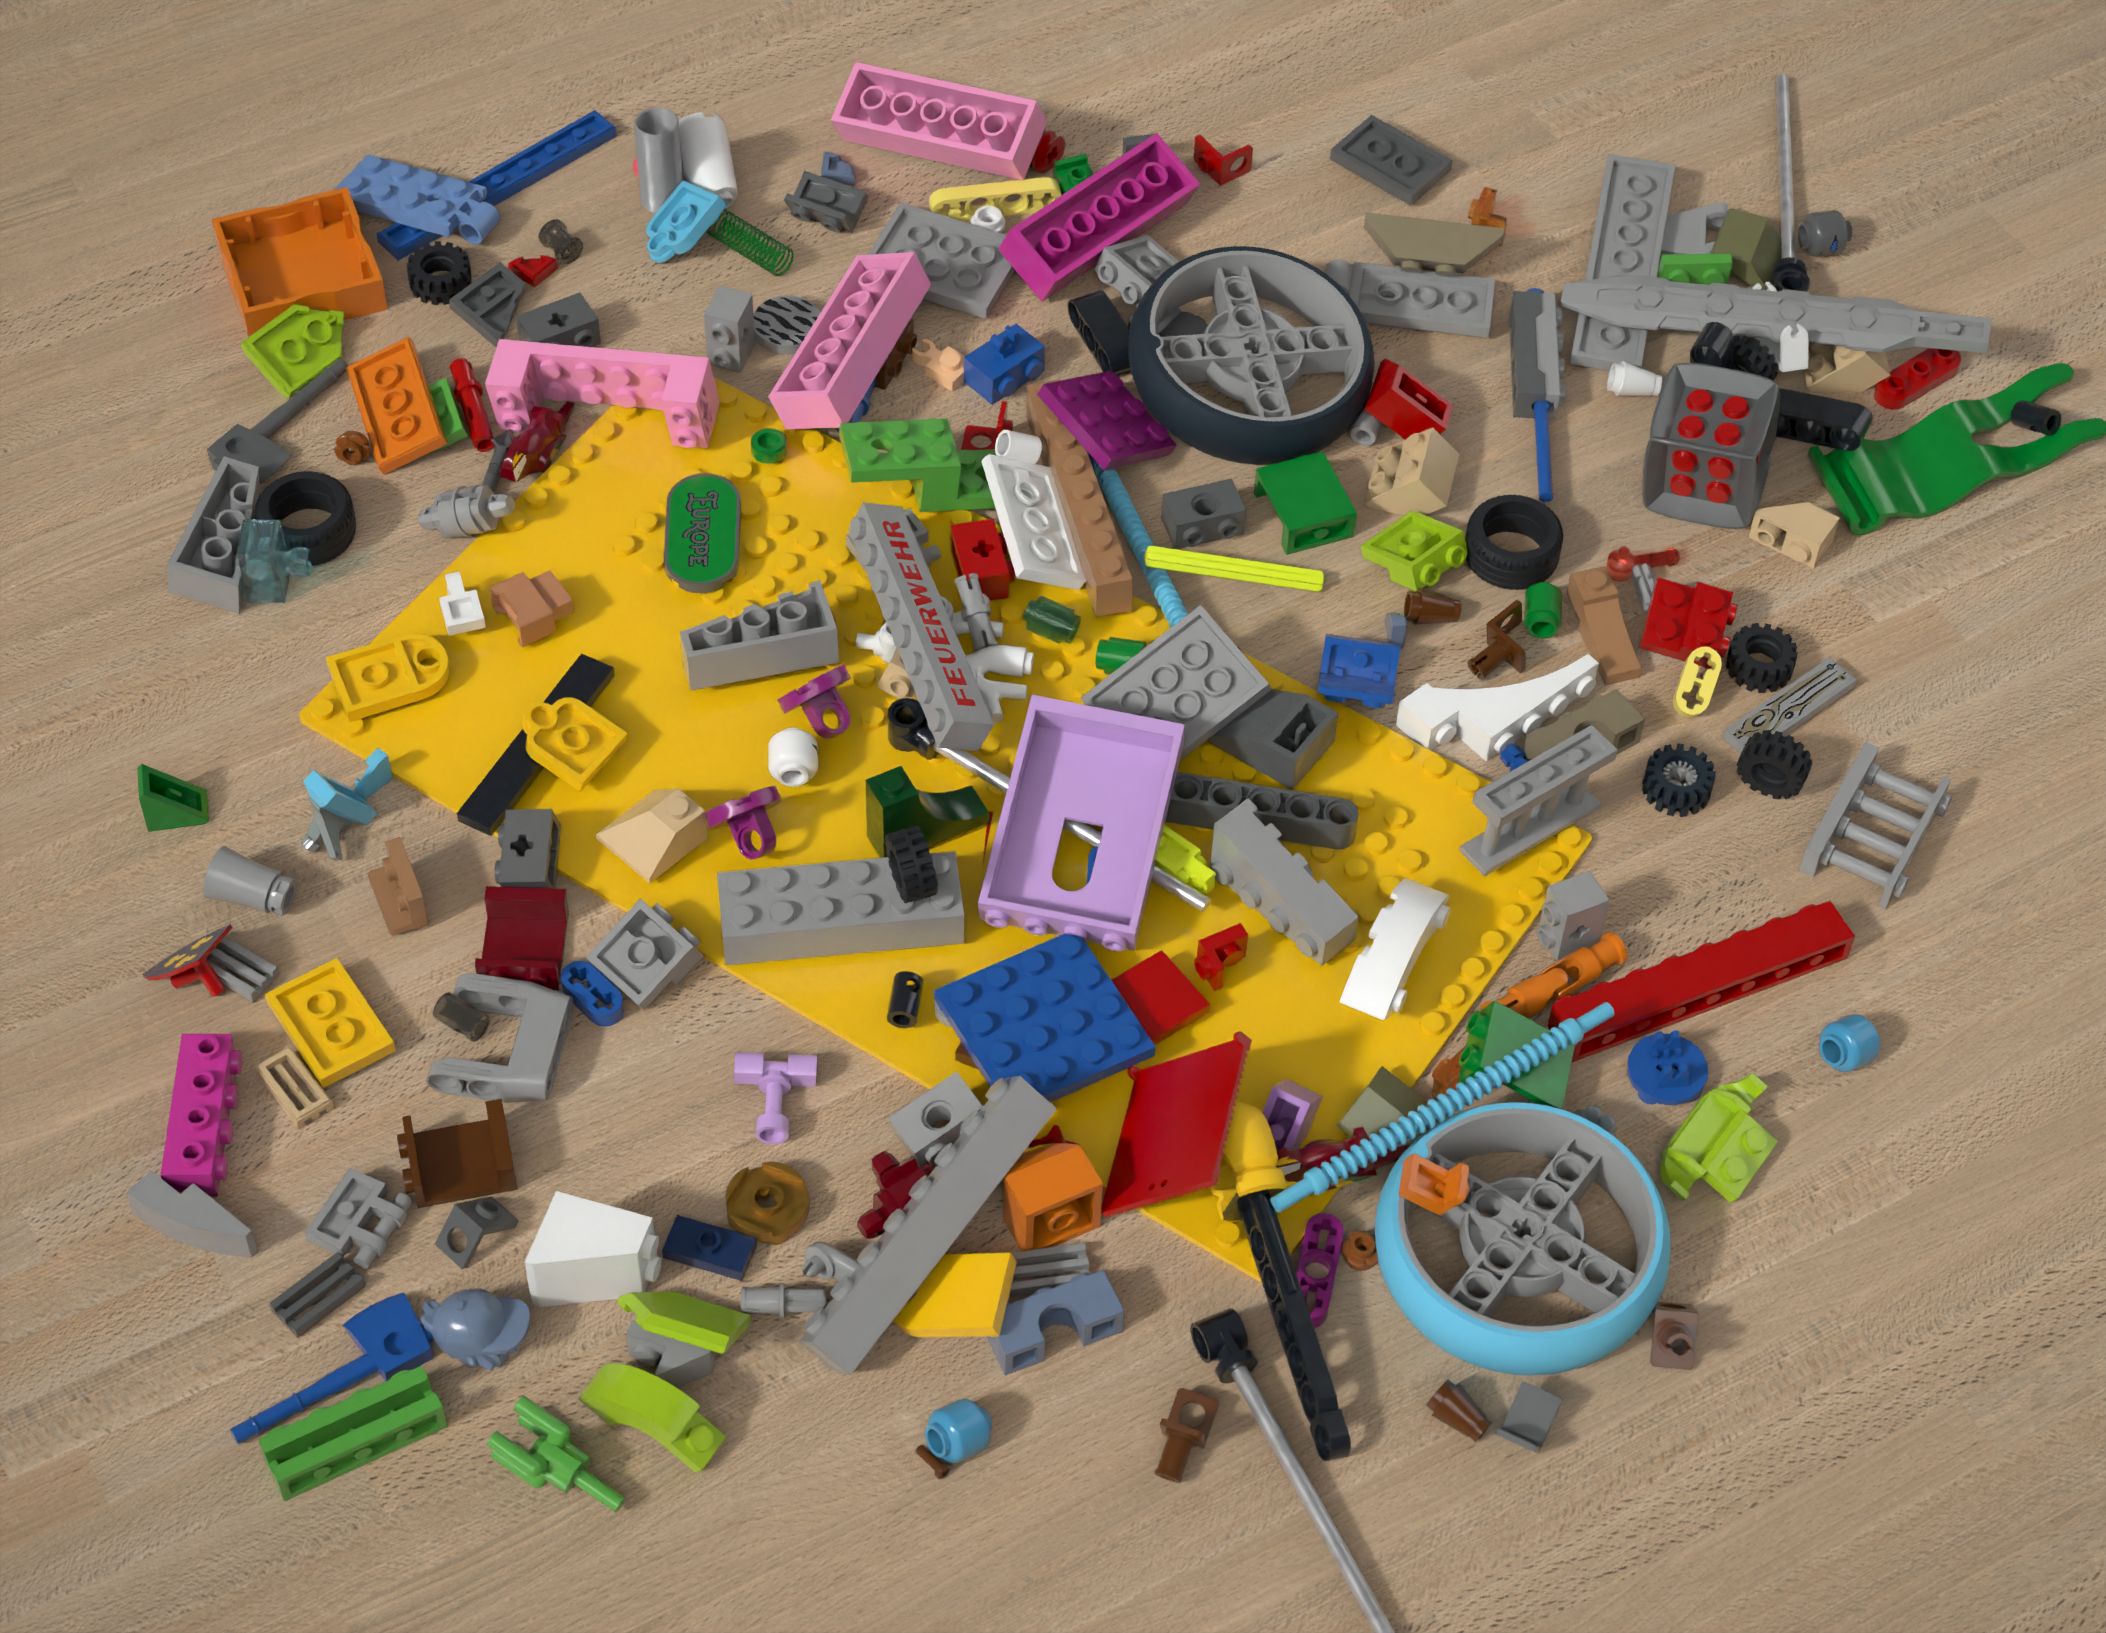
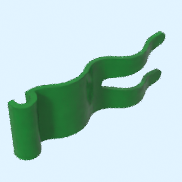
[1808,363,2106,535]

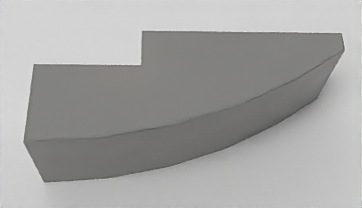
[126,1171,258,1258]

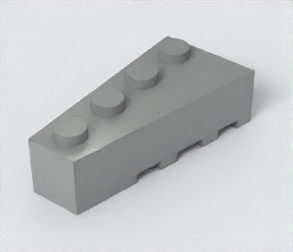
[167,456,260,614]
[680,580,839,690]
[1210,798,1359,966]

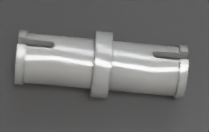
[954,573,998,652]

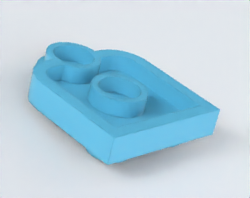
[646,180,727,263]

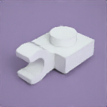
[439,571,486,636]

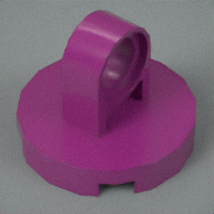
[777,665,851,739]
[705,786,783,860]

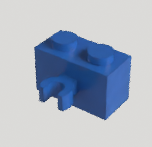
[964,323,1045,405]

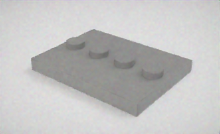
[867,202,1015,319]
[1081,605,1272,761]

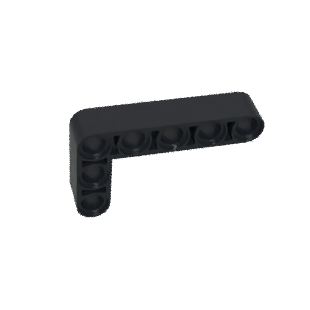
[1690,322,1873,451]

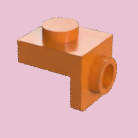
[1398,1153,1470,1216]

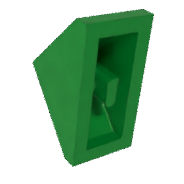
[137,764,209,832]

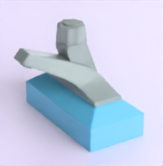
[301,769,377,861]

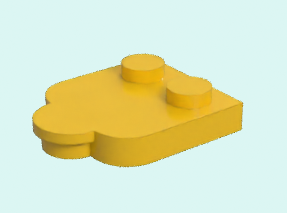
[522,697,628,792]

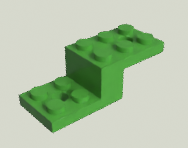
[839,418,997,512]

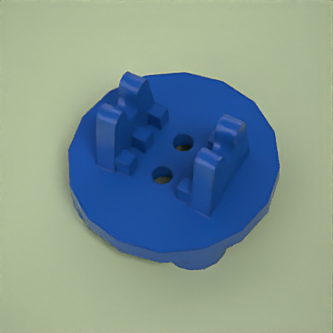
[1627,1030,1708,1105]

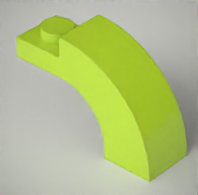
[578,1363,726,1473]

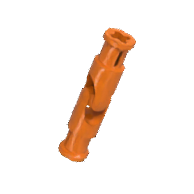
[1480,931,1628,1019]

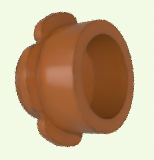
[334,431,370,465]
[1341,1230,1379,1271]

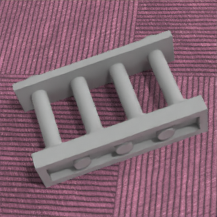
[1459,725,1618,877]
[1799,742,1952,909]

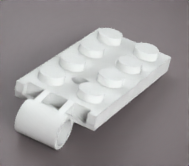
[981,430,1086,590]

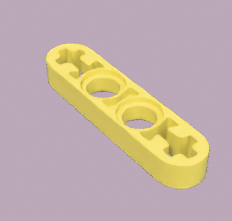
[929,177,1062,221]

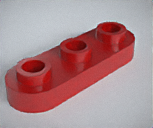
[1874,348,1961,410]

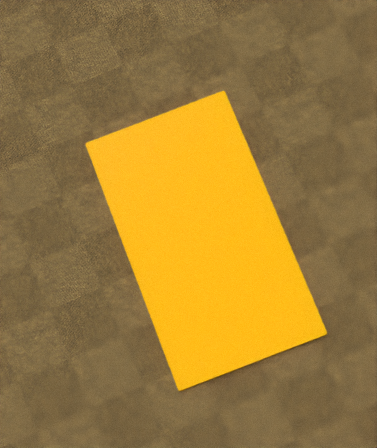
[299,377,1592,1283]

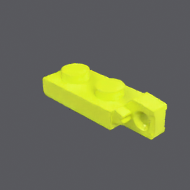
[1155,825,1216,896]

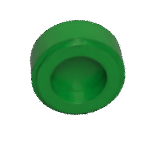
[751,428,787,464]

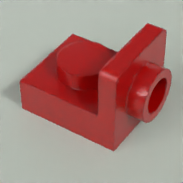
[1194,923,1248,991]

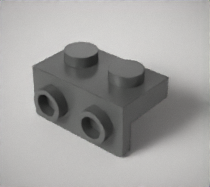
[784,171,868,233]

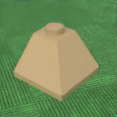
[596,788,708,884]

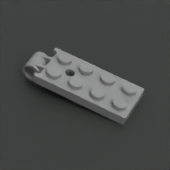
[1325,260,1495,338]

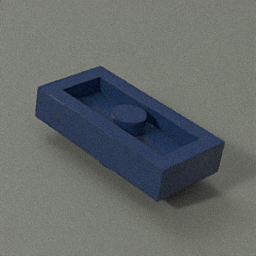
[662,1215,757,1281]

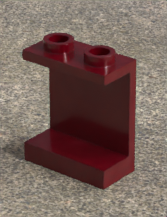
[475,886,569,990]

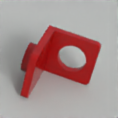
[1193,134,1253,186]
[961,401,1013,450]

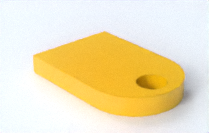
[325,633,450,722]
[893,1253,1017,1338]

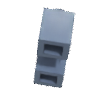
[986,1270,1124,1376]

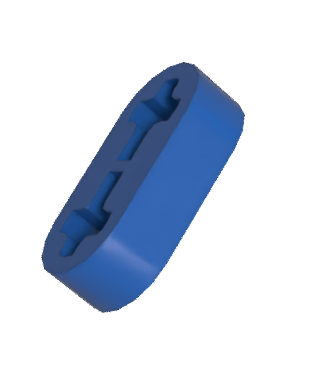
[561,961,624,1027]

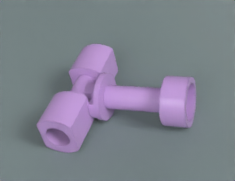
[734,1052,817,1144]

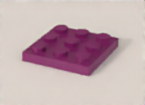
[1037,371,1177,470]

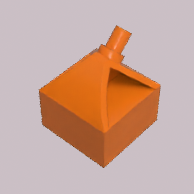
[1003,1143,1103,1251]

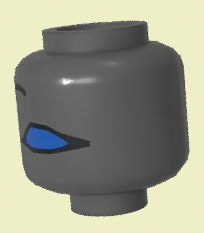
[1798,210,1852,257]

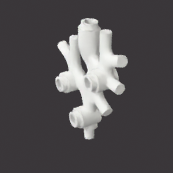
[856,594,1034,723]

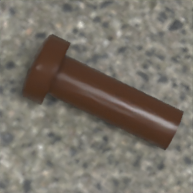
[915,1444,951,1479]

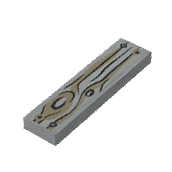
[1723,657,1857,754]

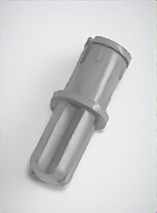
[741,1283,827,1318]

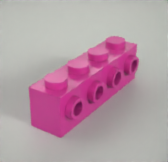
[160,1034,242,1196]

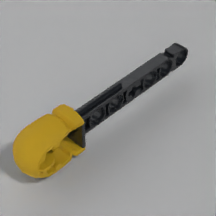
[1210,1102,1351,1462]

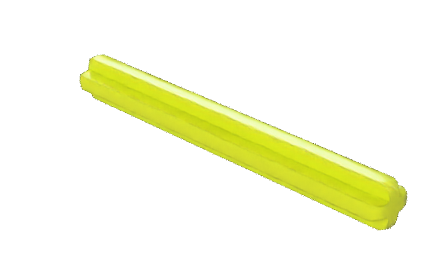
[1144,545,1324,592]

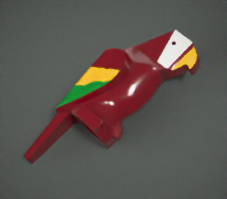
[501,401,575,482]
[1275,1127,1410,1191]

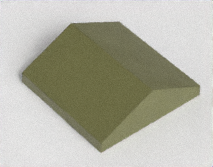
[1710,208,1782,290]
[1337,1066,1447,1169]

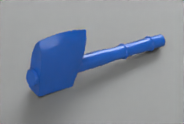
[230,1292,434,1444]

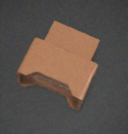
[489,570,574,647]

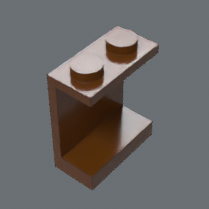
[397,1099,518,1208]

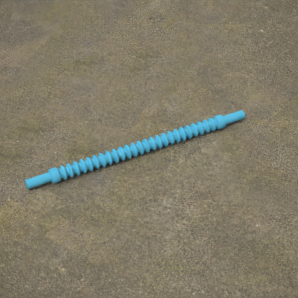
[1087,452,1188,628]
[1270,1002,1614,1213]

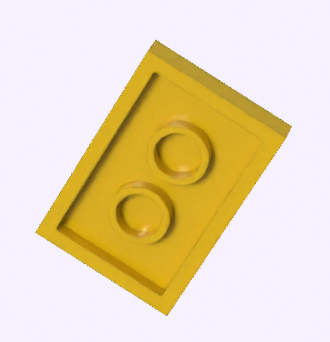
[264,958,396,1088]

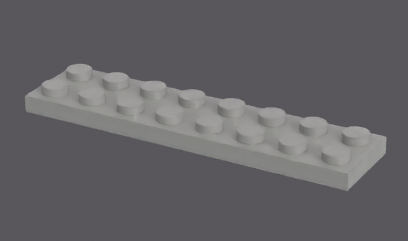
[1570,154,1676,371]

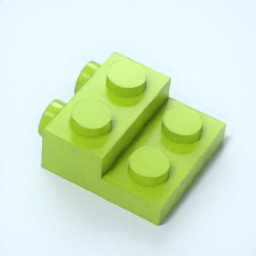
[1360,510,1468,591]

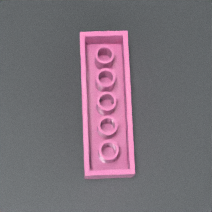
[831,62,1048,180]
[768,252,931,429]

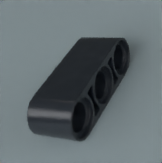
[1068,290,1131,375]

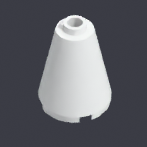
[679,112,738,208]

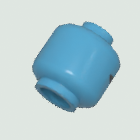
[1819,1014,1880,1072]
[925,1399,992,1463]

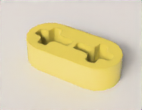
[1673,647,1722,718]

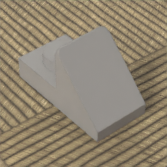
[626,1320,715,1388]

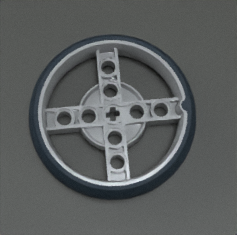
[1128,246,1374,465]

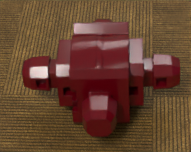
[857,1151,933,1239]

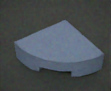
[821,152,855,186]
[1385,612,1407,649]

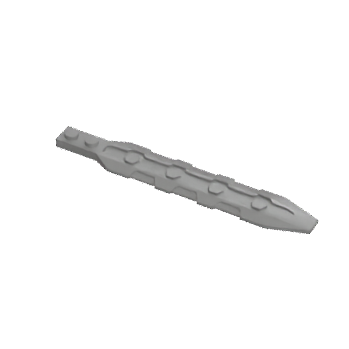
[1561,275,1992,353]

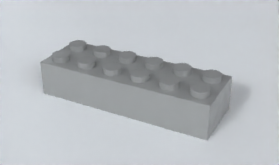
[717,851,964,965]

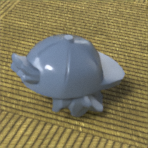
[421,1288,530,1371]

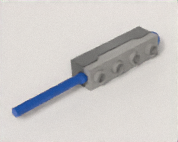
[1509,288,1566,502]

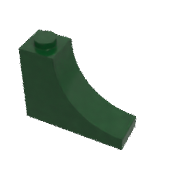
[865,766,989,858]

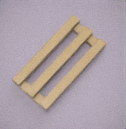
[254,1046,334,1130]

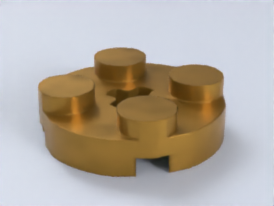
[725,1161,809,1245]

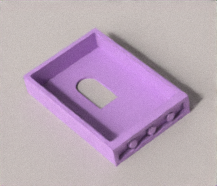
[978,695,1185,951]

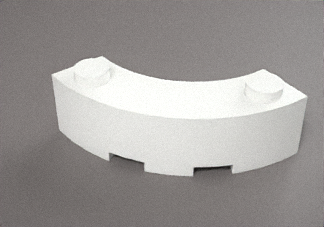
[1340,878,1451,1020]

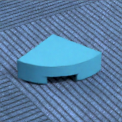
[354,748,393,800]

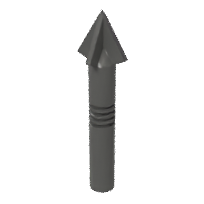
[481,429,513,493]

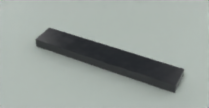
[457,653,615,836]

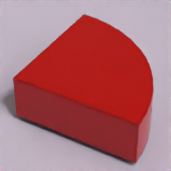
[508,255,558,288]

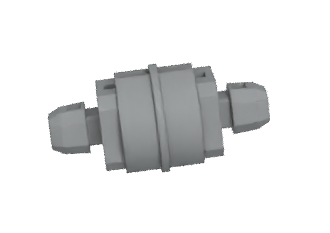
[418,485,515,538]

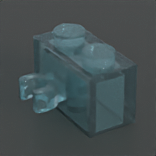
[237,519,312,604]

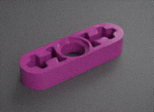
[1296,1213,1344,1328]

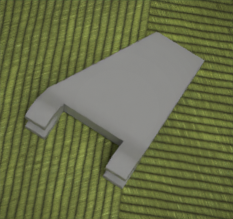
[1660,203,1728,255]

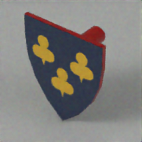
[142,924,233,997]

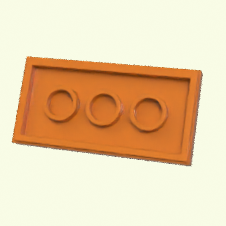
[346,336,448,475]

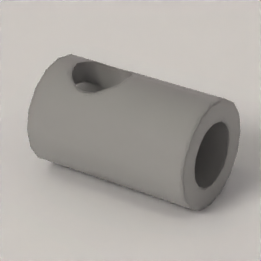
[1350,397,1383,446]

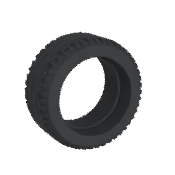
[255,471,356,567]
[1465,495,1563,590]

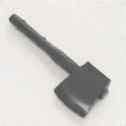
[207,359,348,484]

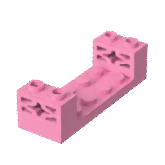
[485,339,720,448]

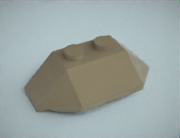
[1364,213,1505,277]

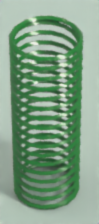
[707,208,794,277]

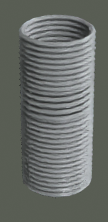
[634,108,683,213]

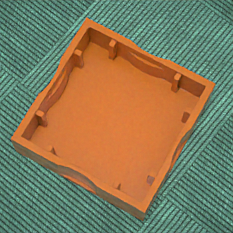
[211,187,388,337]

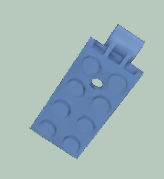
[333,154,501,245]

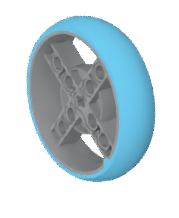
[1375,1102,1671,1376]

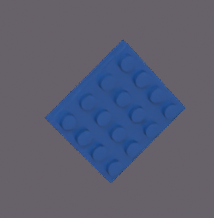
[934,933,1156,1103]

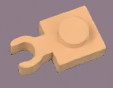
[912,339,965,392]

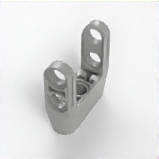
[426,973,573,1103]

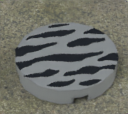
[754,296,820,354]

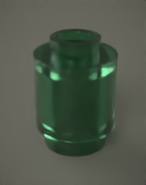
[1023,595,1081,644]

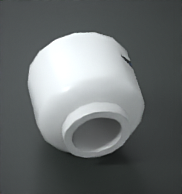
[768,727,819,787]

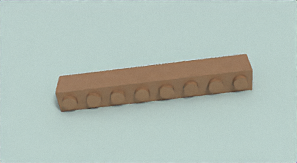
[1026,379,1133,617]

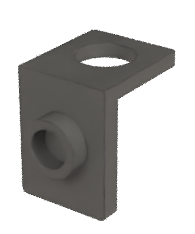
[435,1196,519,1269]
[1495,1381,1562,1453]

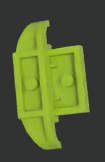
[1660,1072,1778,1203]

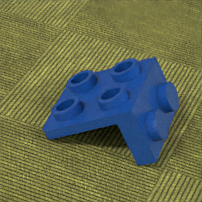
[1318,634,1401,708]

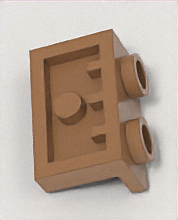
[368,837,428,936]

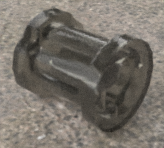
[538,219,583,264]

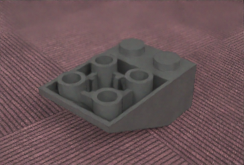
[1206,689,1338,790]

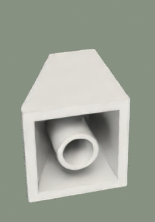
[525,1191,662,1307]

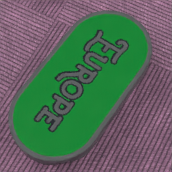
[664,474,741,593]

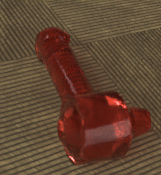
[1606,546,1680,581]

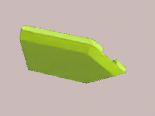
[240,304,344,398]
[617,1292,751,1354]

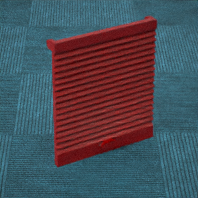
[1101,1031,1252,1218]

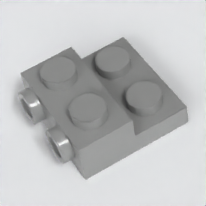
[1094,235,1179,308]
[586,899,703,1010]

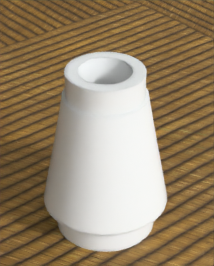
[1607,361,1662,396]

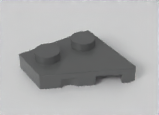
[449,262,525,347]

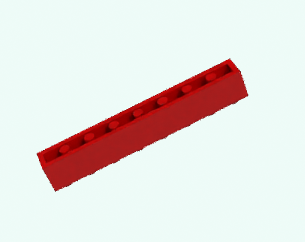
[1547,901,1855,1063]

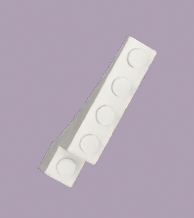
[1396,654,1599,762]

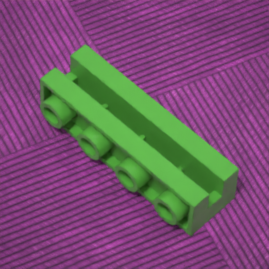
[258,1365,447,1502]

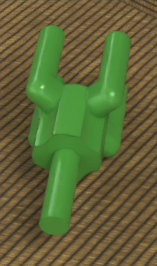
[487,1395,626,1513]

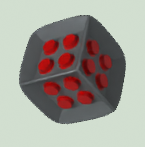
[1642,363,1780,529]

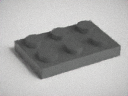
[1330,115,1452,206]

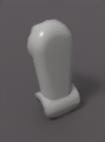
[802,1242,859,1281]

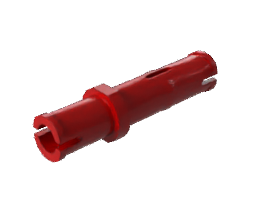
[449,358,495,452]

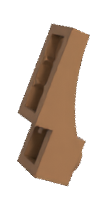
[1567,566,1642,685]

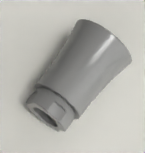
[203,846,297,916]

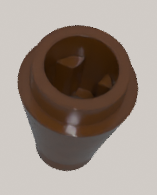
[1404,588,1461,625]
[1426,1379,1492,1442]

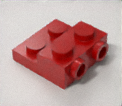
[1639,577,1738,669]

